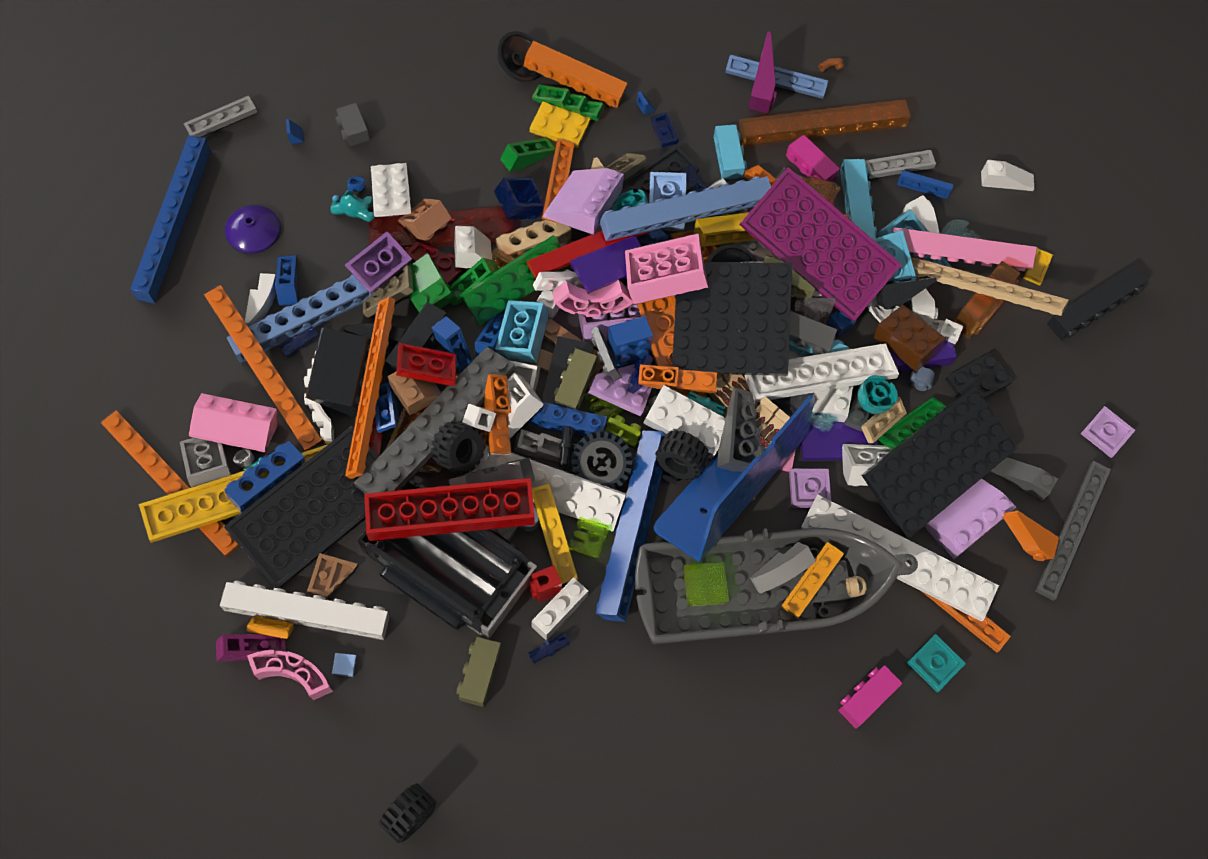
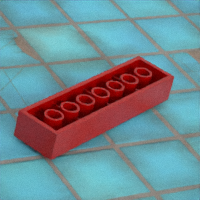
[364,478,535,541]

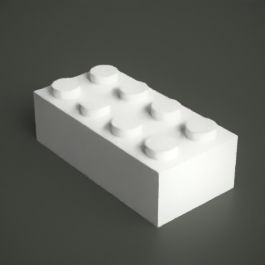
[643,385,726,459]

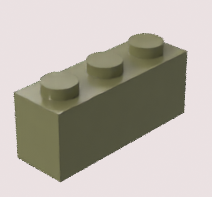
[553,348,598,410]
[456,637,501,707]

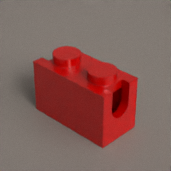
[529,565,562,603]

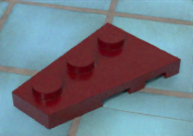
[406,242,467,285]

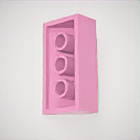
[189,393,278,452]

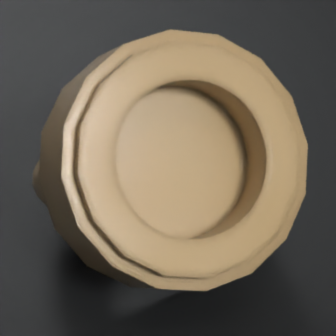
[846,576,867,598]

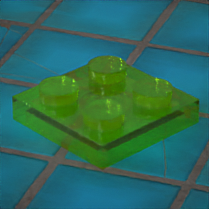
[683,562,729,606]

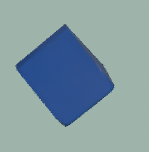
[637,91,655,115]
[286,119,304,144]

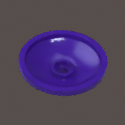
[225,205,280,254]

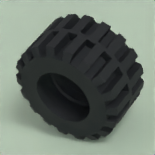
[431,420,486,475]
[655,430,710,480]
[379,783,437,844]

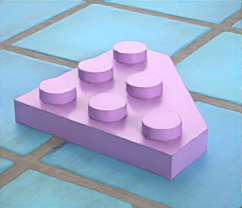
[588,362,652,416]

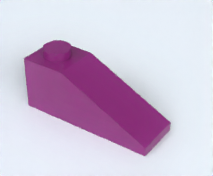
[216,634,286,662]

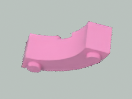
[552,280,633,317]
[247,650,333,700]

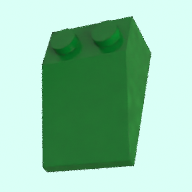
[398,253,457,313]

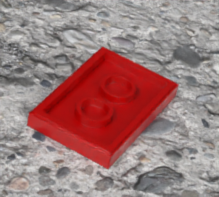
[396,343,456,386]

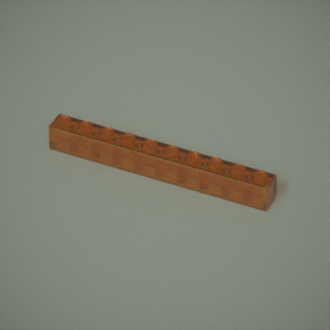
[737,99,911,146]

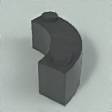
[449,458,535,486]

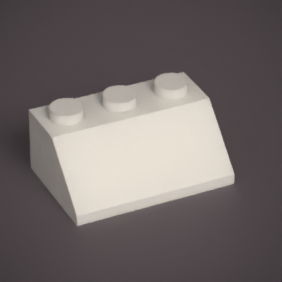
[842,444,892,486]

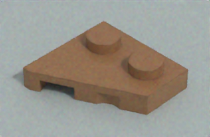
[307,553,357,598]

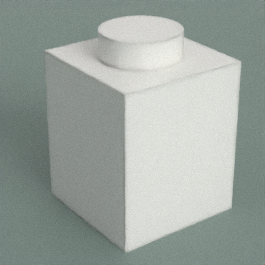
[462,404,496,432]

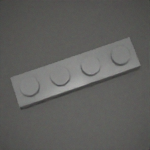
[184,96,257,137]
[865,150,936,179]

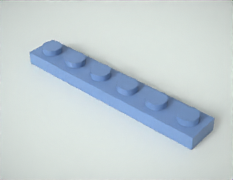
[725,55,828,99]

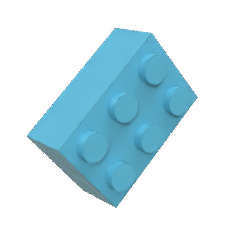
[495,300,549,363]

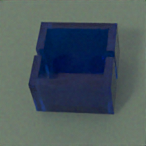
[494,177,545,220]

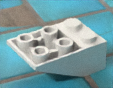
[507,373,544,438]

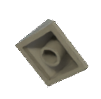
[605,153,646,181]

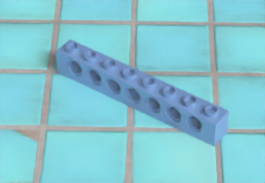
[226,275,374,363]

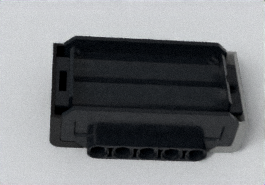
[357,479,537,640]

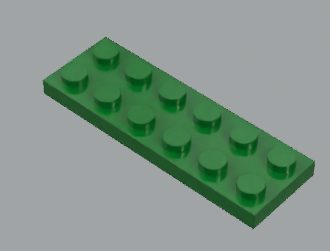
[461,235,570,326]

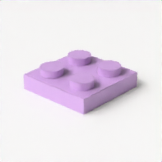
[1081,406,1135,458]
[789,469,831,508]

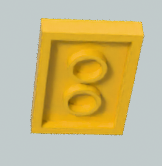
[530,102,591,149]

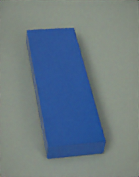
[897,170,953,199]

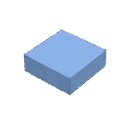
[332,653,357,677]

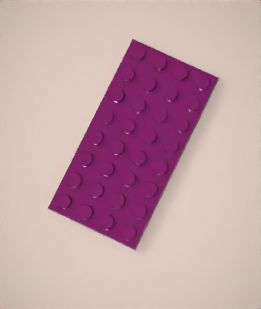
[739,167,902,322]

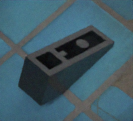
[877,275,936,310]

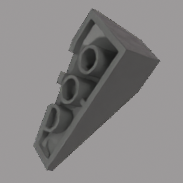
[717,388,764,472]

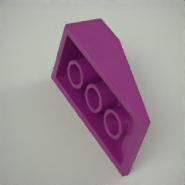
[748,31,777,113]

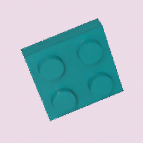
[907,634,966,692]

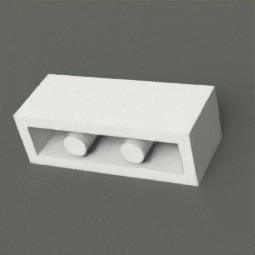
[531,577,588,641]

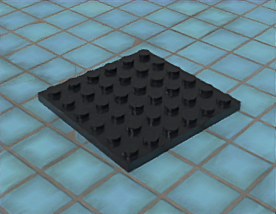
[672,262,792,376]

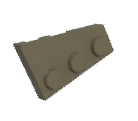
[363,265,413,318]

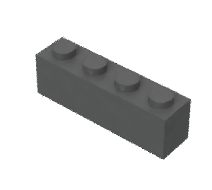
[789,311,837,354]

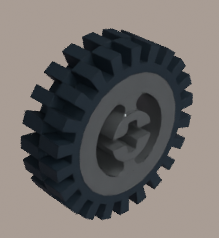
[571,431,632,489]

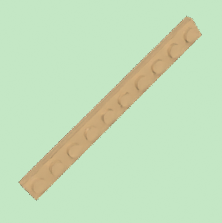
[910,256,1069,316]

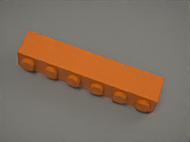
[524,41,627,108]

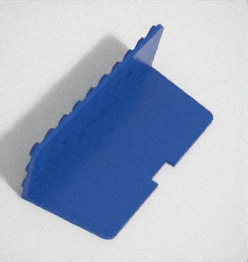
[654,395,815,562]

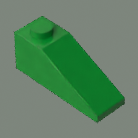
[500,137,555,172]
[450,257,500,306]

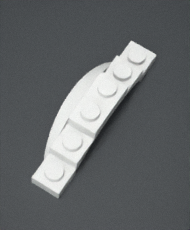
[867,295,963,344]
[304,351,334,445]

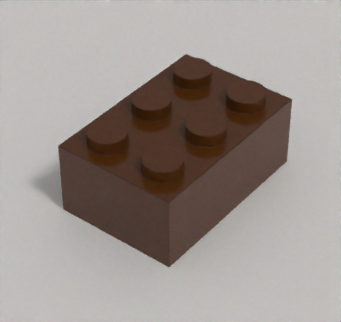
[874,305,946,372]

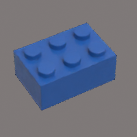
[607,316,653,368]

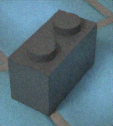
[335,103,369,146]

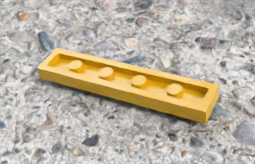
[532,483,578,584]

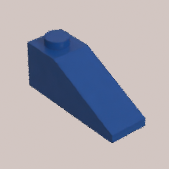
[275,255,299,305]
[475,313,504,358]
[432,316,473,374]
[375,382,401,433]

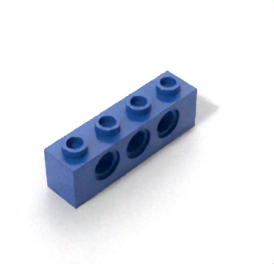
[527,402,607,438]
[224,441,305,513]

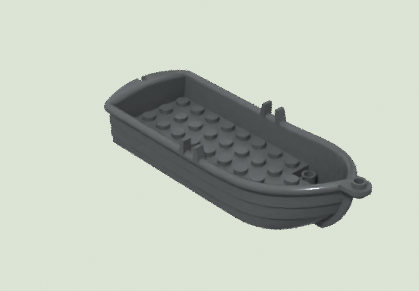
[635,528,918,644]

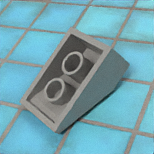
[180,438,231,488]

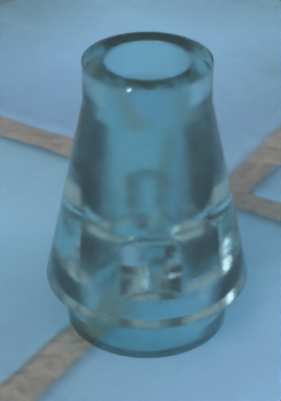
[810,413,834,432]

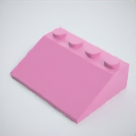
[625,234,708,304]

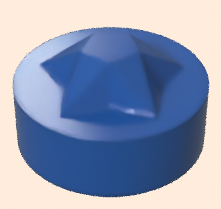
[347,176,365,192]

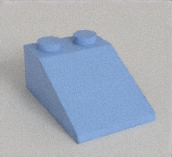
[649,172,686,232]

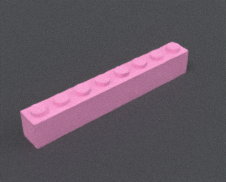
[893,228,1037,271]

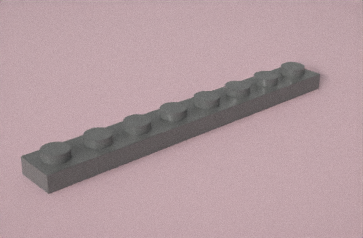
[1035,461,1111,601]

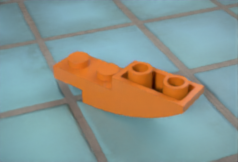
[638,365,717,393]
[483,374,511,454]

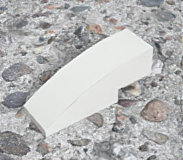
[245,273,276,326]

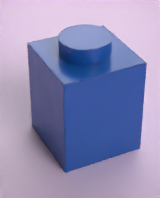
[826,310,856,339]

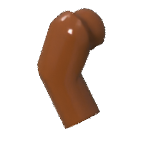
[818,57,845,72]

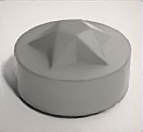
[233,449,255,468]

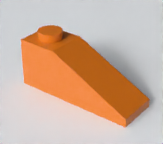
[1002,511,1059,561]

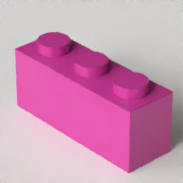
[786,135,840,190]
[838,665,903,729]

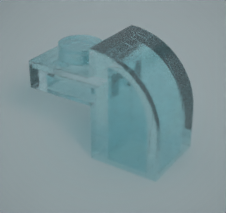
[940,220,981,239]

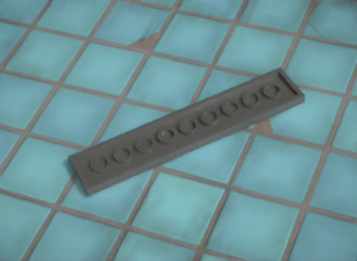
[354,347,516,494]

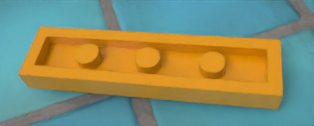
[781,542,844,619]

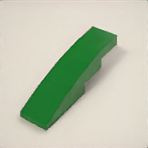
[532,85,604,121]

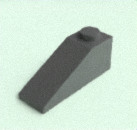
[991,457,1058,501]

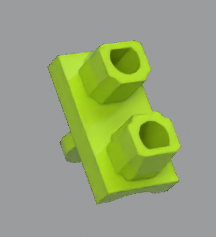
[605,415,641,448]

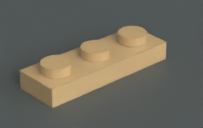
[861,397,907,443]

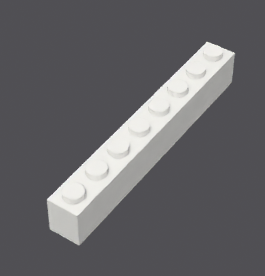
[220,581,390,640]

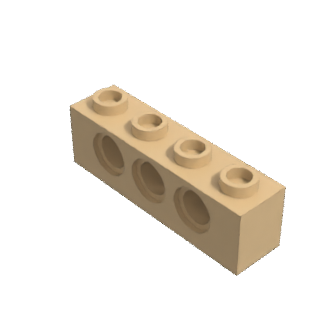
[496,220,571,265]

